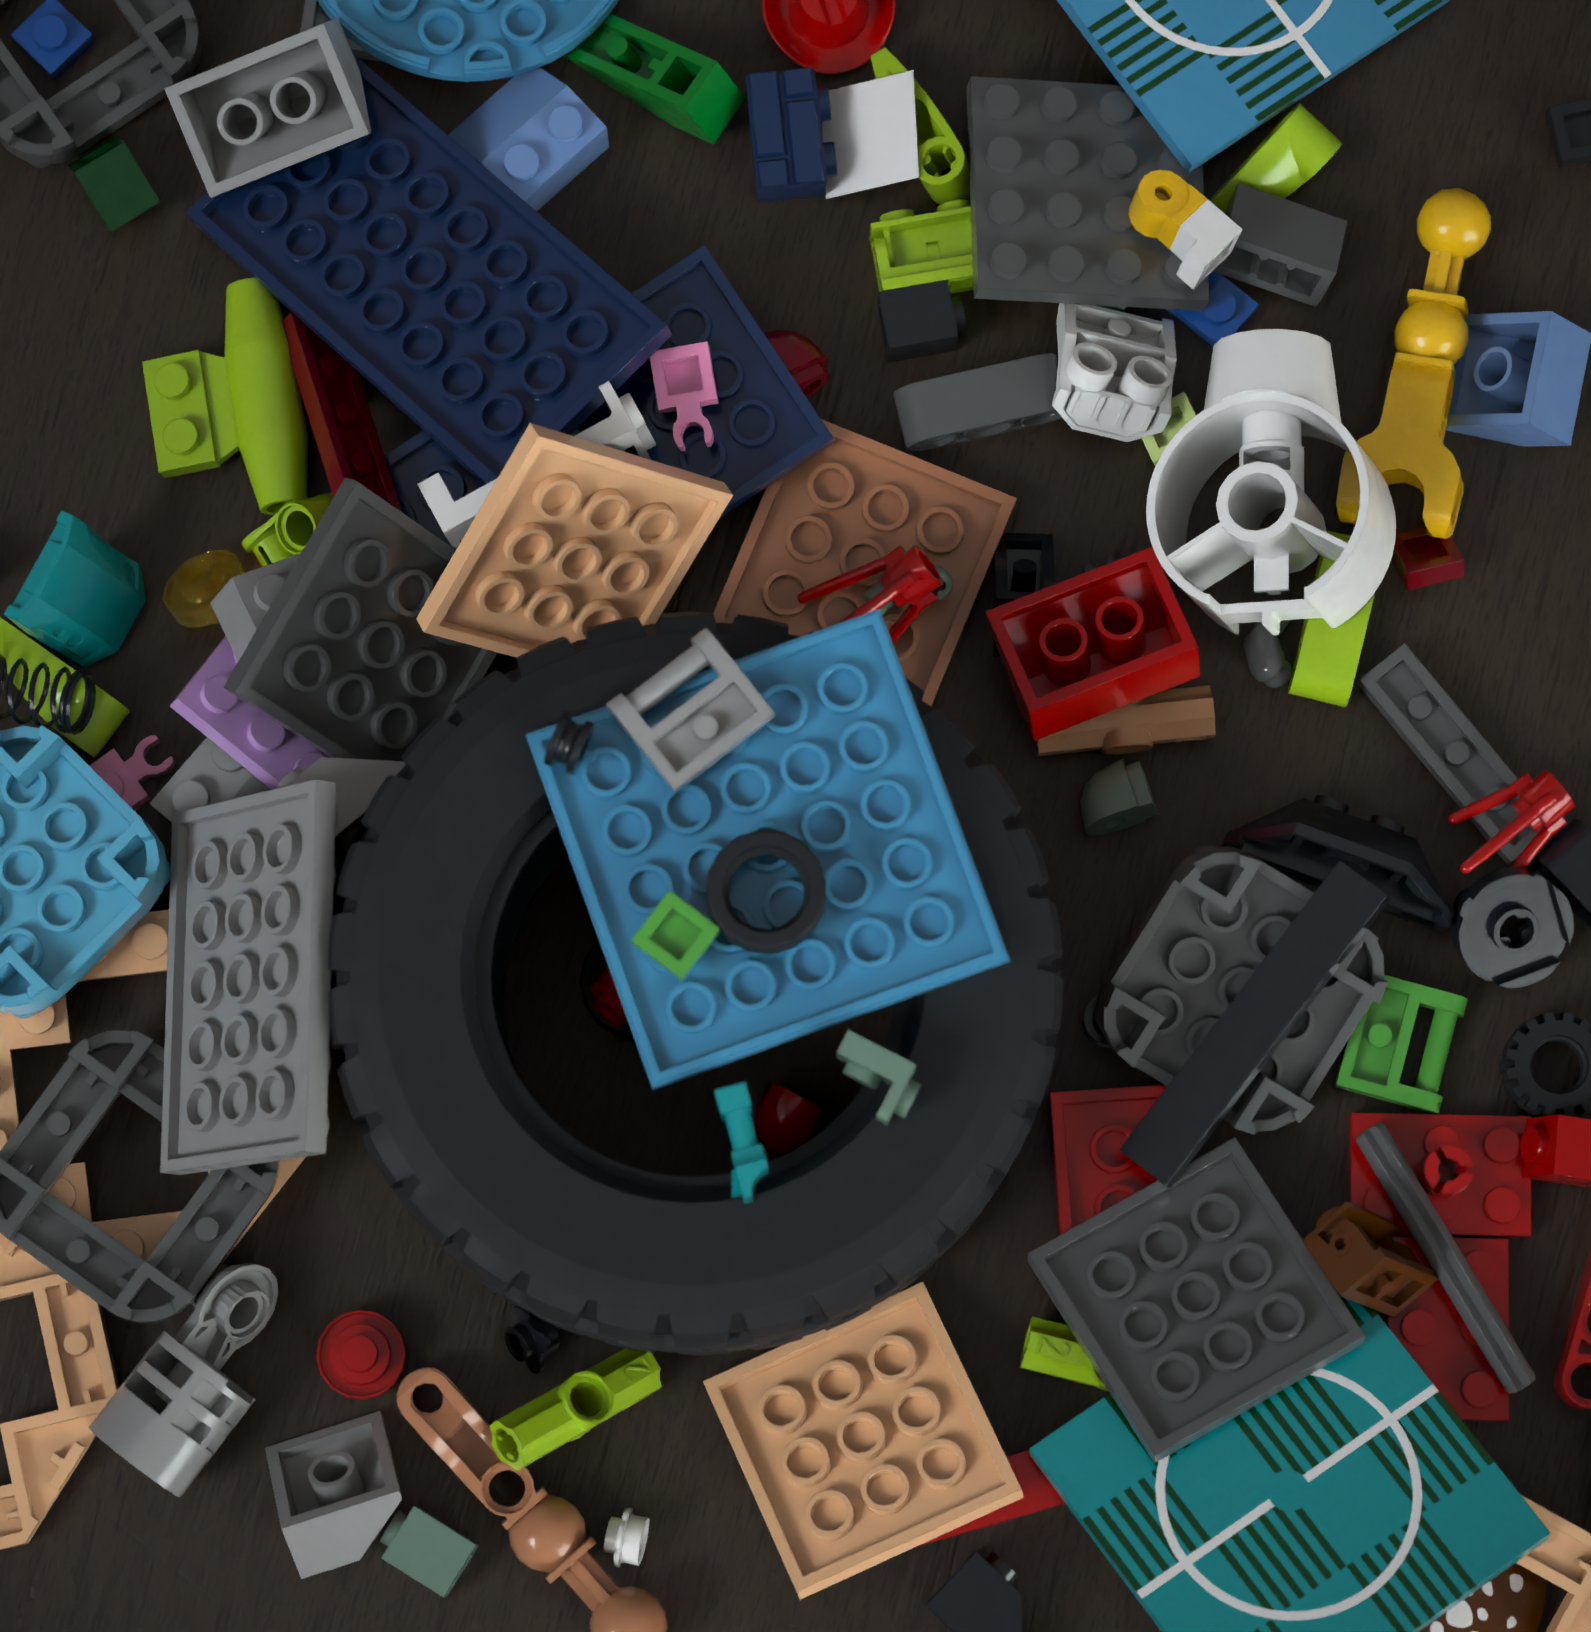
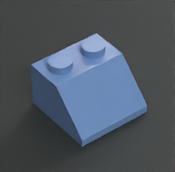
[448,68,609,212]
[1446,311,1591,447]

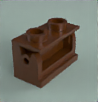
[1302,1201,1439,1317]

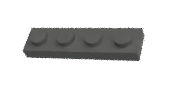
[1357,643,1542,866]

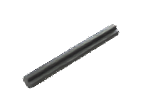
[1356,1123,1536,1394]

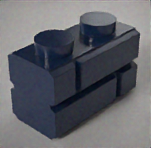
[745,68,837,203]

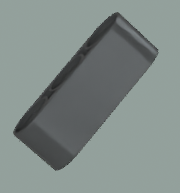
[893,353,1062,452]

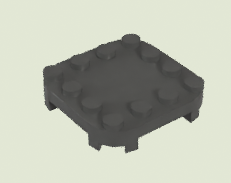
[1095,845,1388,1135]

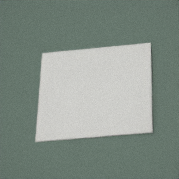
[822,70,919,199]

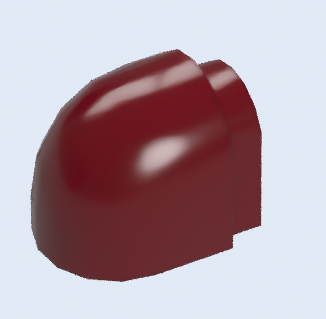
[764,329,830,398]

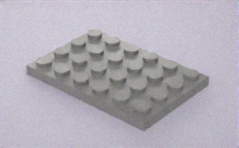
[160,779,338,1175]

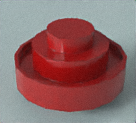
[316,1310,407,1400]

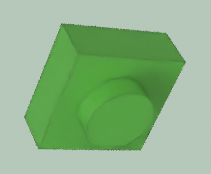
[631,890,720,981]

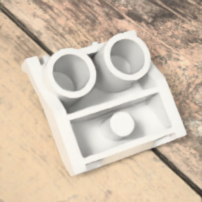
[1052,303,1177,442]

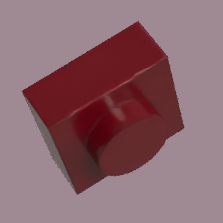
[1391,526,1464,591]

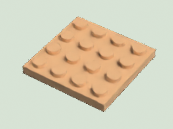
[416,423,733,658]
[703,1282,1024,1600]

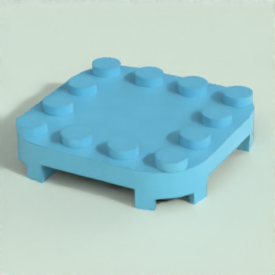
[0,725,170,1019]

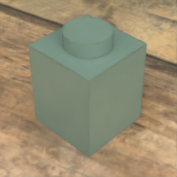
[380,1506,479,1597]

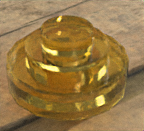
[163,550,247,628]

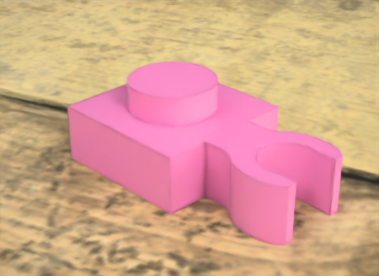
[650,341,719,452]
[89,735,176,811]

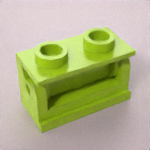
[870,199,974,294]

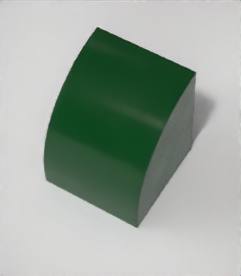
[68,135,160,232]

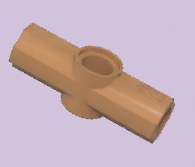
[1035,685,1216,756]

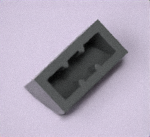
[1213,183,1347,307]

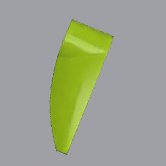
[870,47,970,205]
[1209,103,1342,213]
[0,617,130,758]

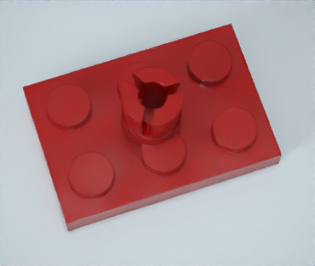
[1348,1113,1531,1238]

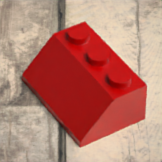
[985,547,1200,741]

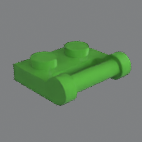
[1334,975,1468,1114]

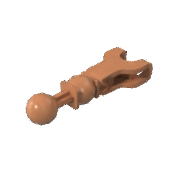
[397,1367,668,1632]

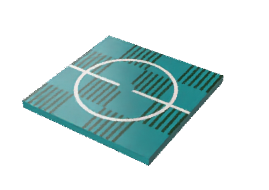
[1029,1276,1551,1632]

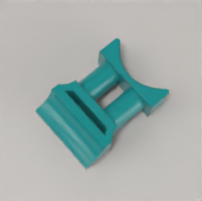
[714,1081,769,1204]

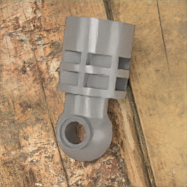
[89,1263,279,1497]

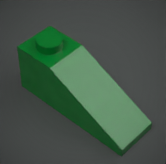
[563,14,746,145]

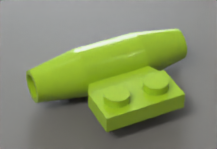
[142,278,308,515]

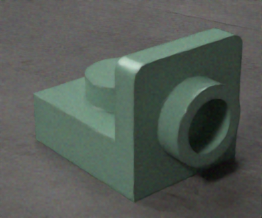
[837,1030,922,1125]

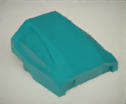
[4,510,146,668]

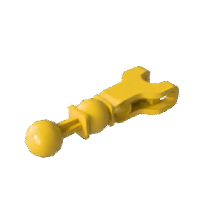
[1336,188,1491,539]

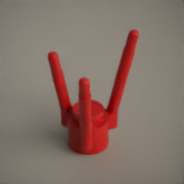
[797,545,943,645]
[1447,770,1576,874]

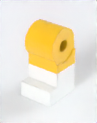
[1128,169,1242,290]

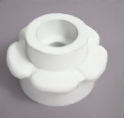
[604,1508,650,1568]

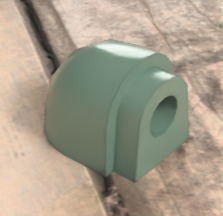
[1080,759,1159,836]

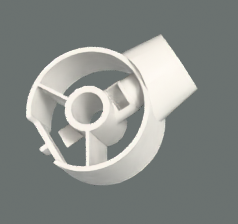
[1146,329,1396,635]

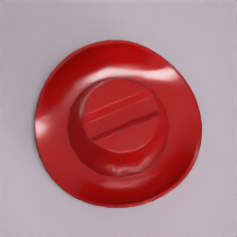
[762,0,895,74]

